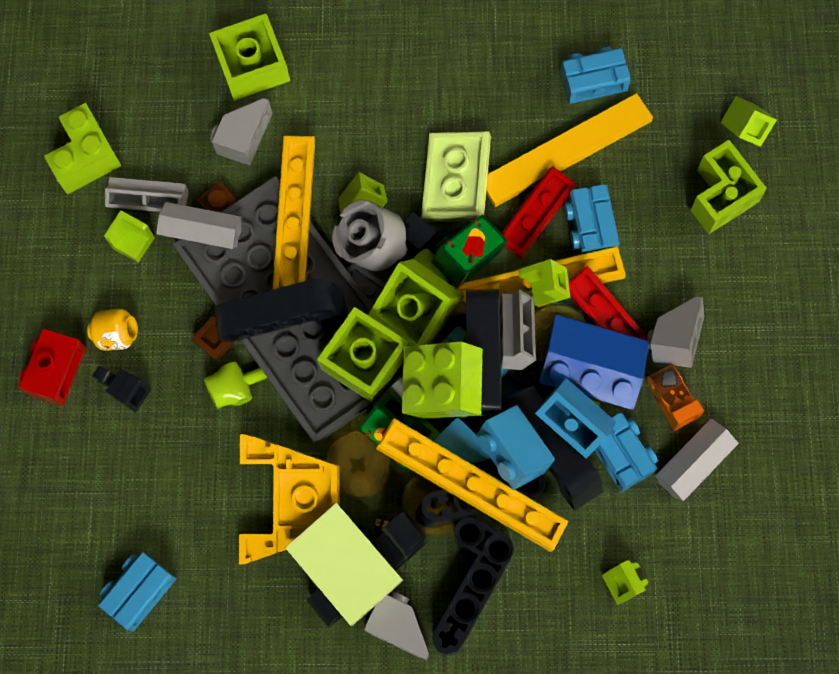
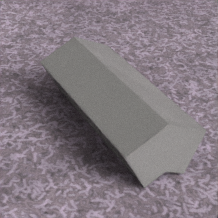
[105,177,189,212]
[156,202,242,249]
[501,289,536,370]
[656,418,739,501]

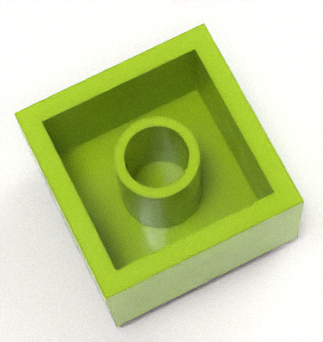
[209,13,290,101]
[368,259,464,346]
[317,307,409,404]
[402,342,483,419]

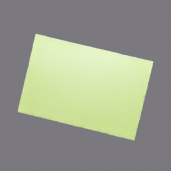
[421,131,491,222]
[286,503,403,626]

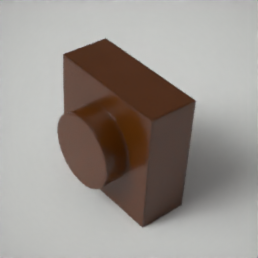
[197,181,238,213]
[192,316,235,362]

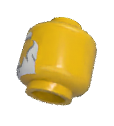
[87,309,138,351]

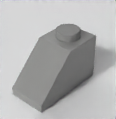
[211,98,273,166]
[647,297,705,368]
[364,591,429,661]

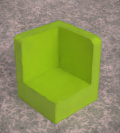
[721,96,777,147]
[338,172,387,213]
[104,211,155,263]
[518,259,570,307]

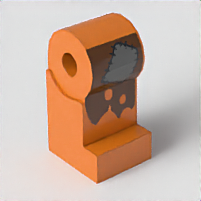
[647,365,704,431]

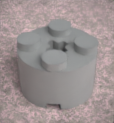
[332,200,407,271]

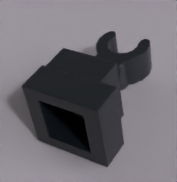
[397,212,439,265]
[92,365,151,413]

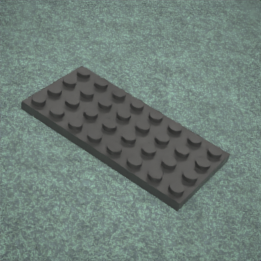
[173,176,404,445]

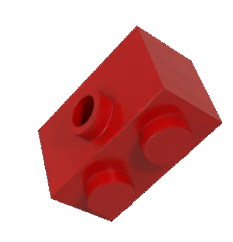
[19,329,87,406]

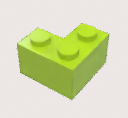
[44,103,121,195]
[690,140,767,234]

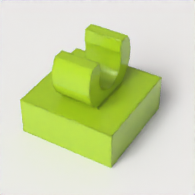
[602,560,648,605]

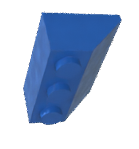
[536,314,649,410]

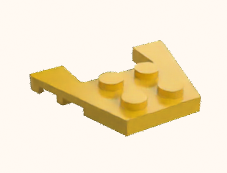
[239,434,340,564]

